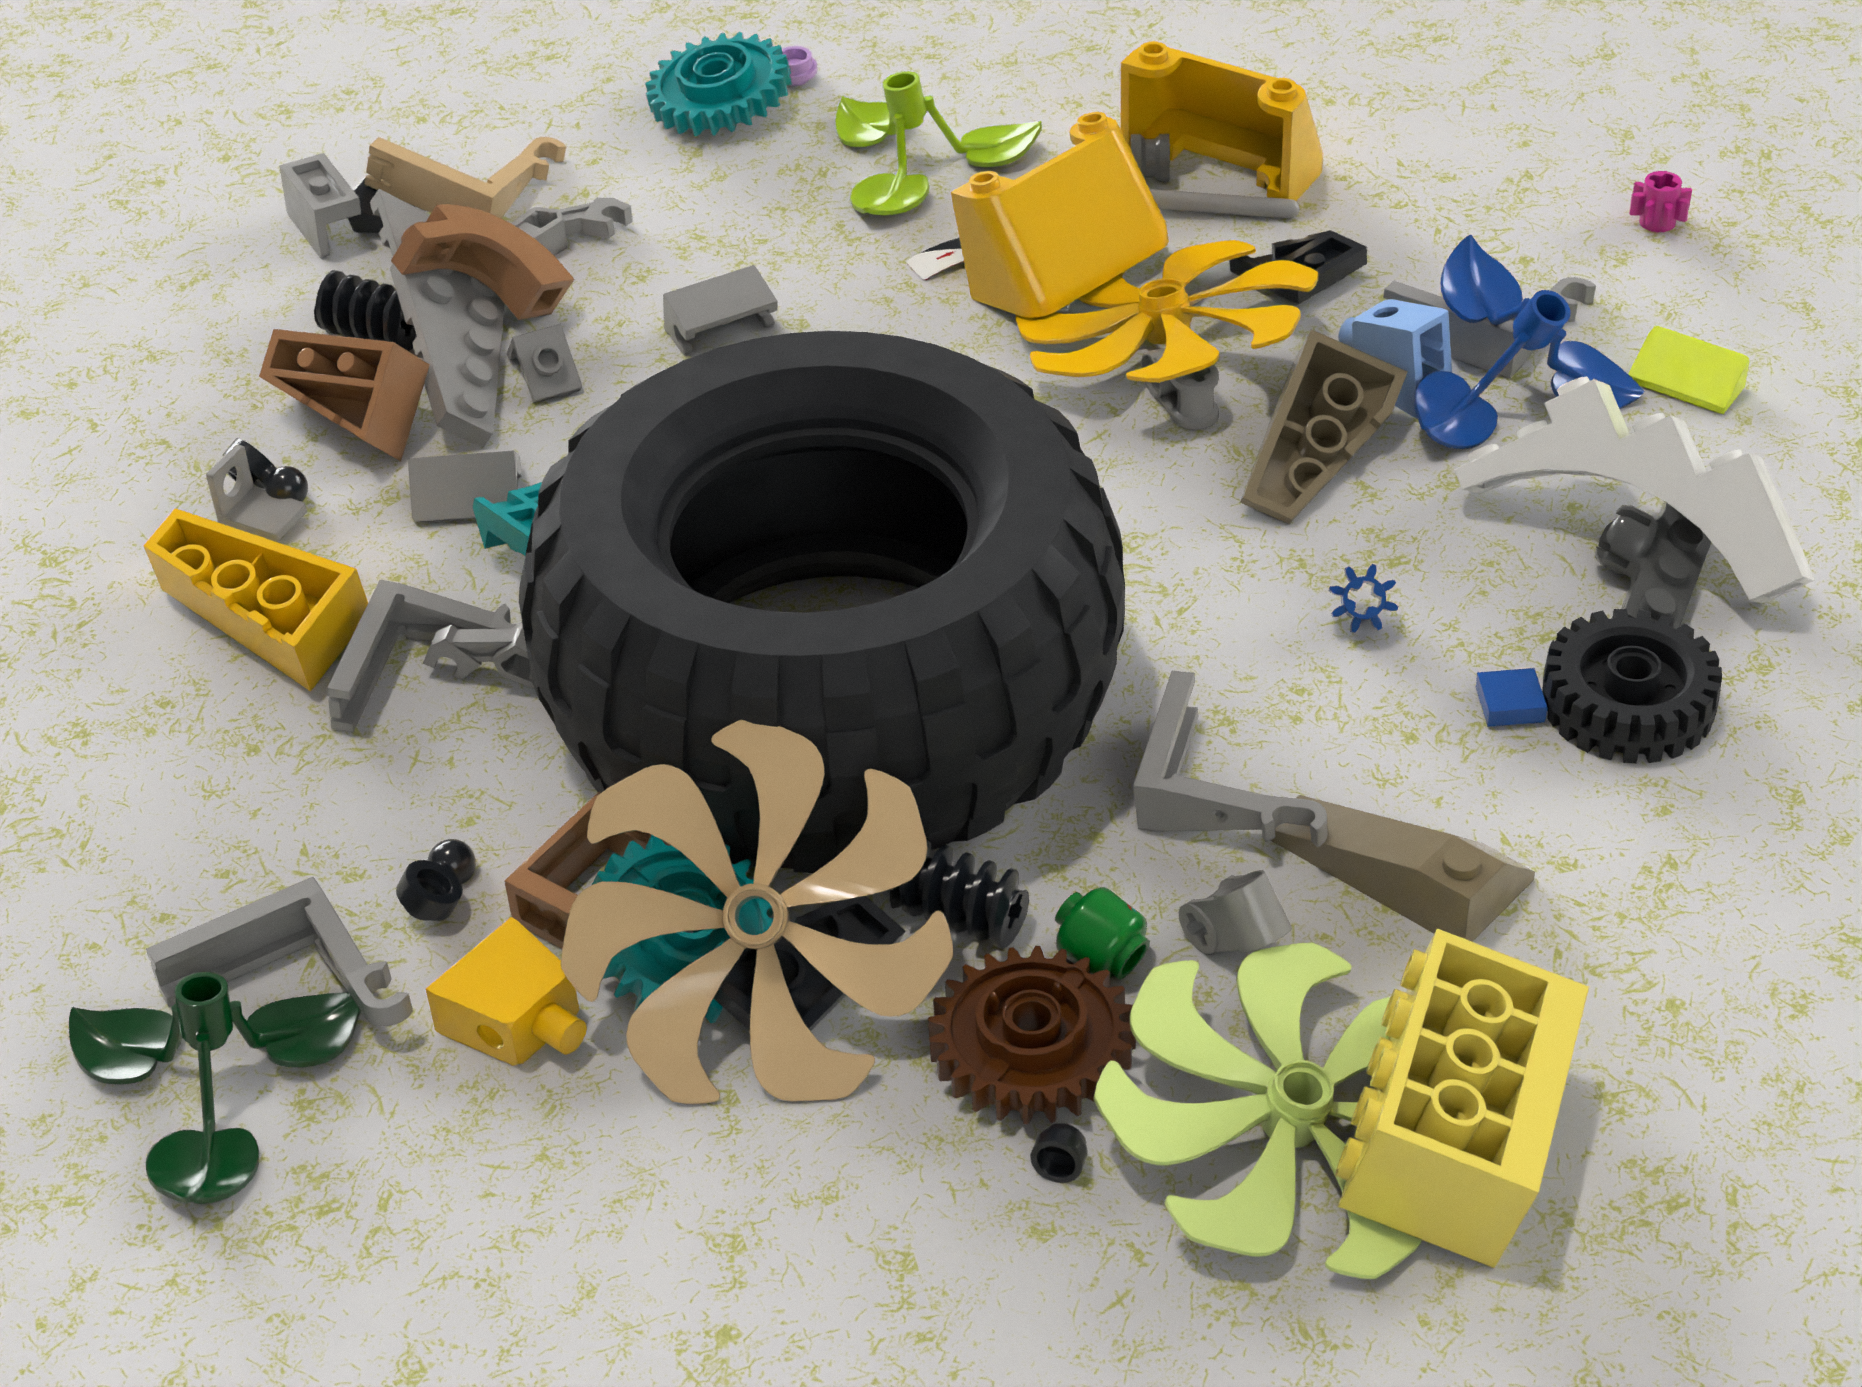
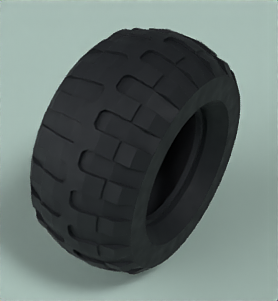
[519,331,1125,873]

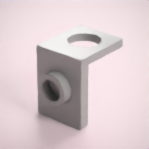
[507,324,582,403]
[206,444,307,542]

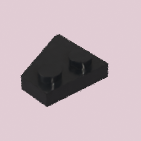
[1229,230,1367,304]

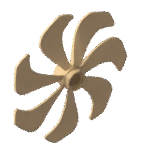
[561,720,953,1104]

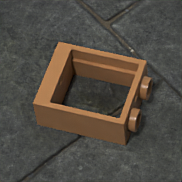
[504,792,670,948]

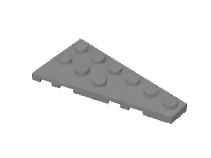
[370,189,505,448]

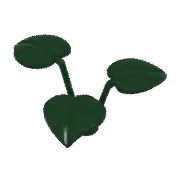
[69,972,361,1204]

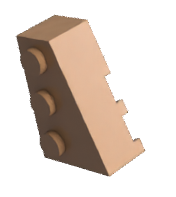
[259,329,430,461]

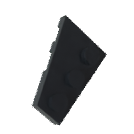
[713,896,906,1031]

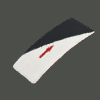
[906,238,964,280]

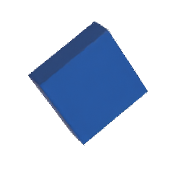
[1476,668,1547,727]

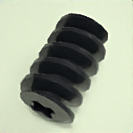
[314,270,417,351]
[890,838,1029,949]

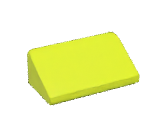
[1628,326,1750,414]

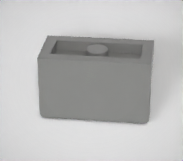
[279,153,361,258]
[408,450,522,523]

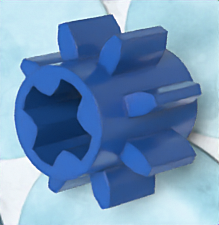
[1328,564,1399,633]

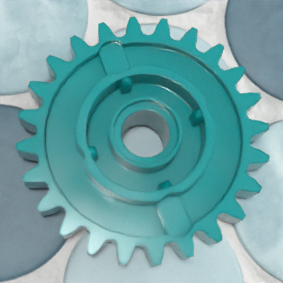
[645,32,792,136]
[592,835,773,1023]

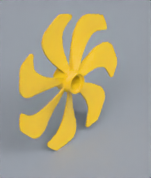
[1016,240,1319,382]

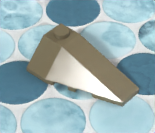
[1240,329,1408,524]
[1270,795,1535,942]

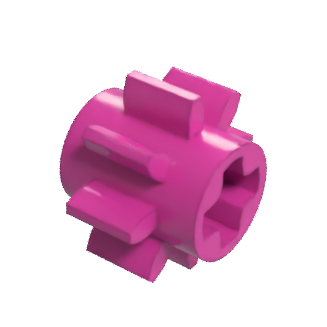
[1629,171,1692,232]

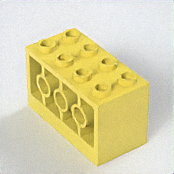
[1335,928,1589,1268]

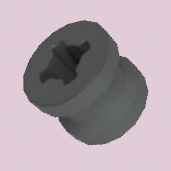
[1131,134,1170,181]

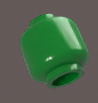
[1055,887,1150,980]

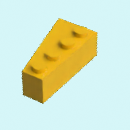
[143,508,368,692]

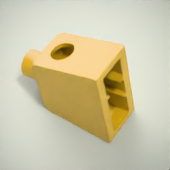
[426,917,587,1066]

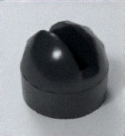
[1030,1123,1088,1183]

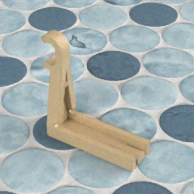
[365,137,566,219]

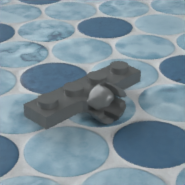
[1595,501,1711,629]

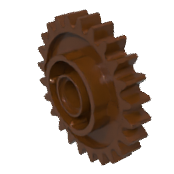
[928,946,1136,1124]

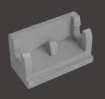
[663,265,778,354]

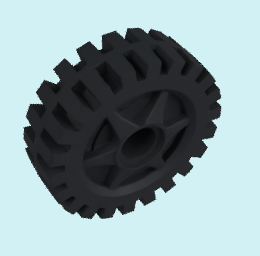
[1542,609,1722,763]

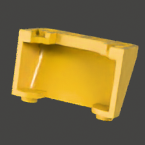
[1121,41,1323,201]
[950,112,1169,318]

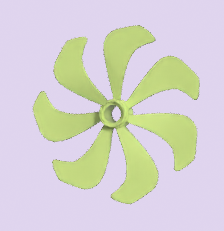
[1093,943,1422,1279]

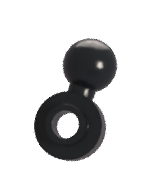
[223,438,308,502]
[396,839,476,921]

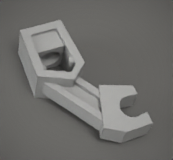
[511,198,633,256]
[423,622,535,689]

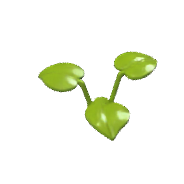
[836,71,1042,215]

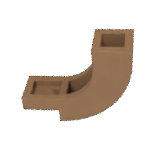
[390,204,575,320]

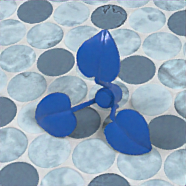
[1413,235,1644,449]

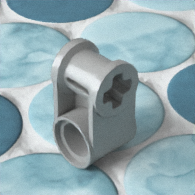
[1141,347,1219,430]
[1178,870,1292,954]

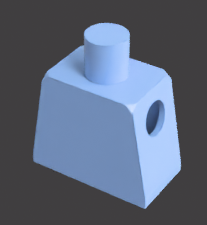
[1338,299,1452,418]

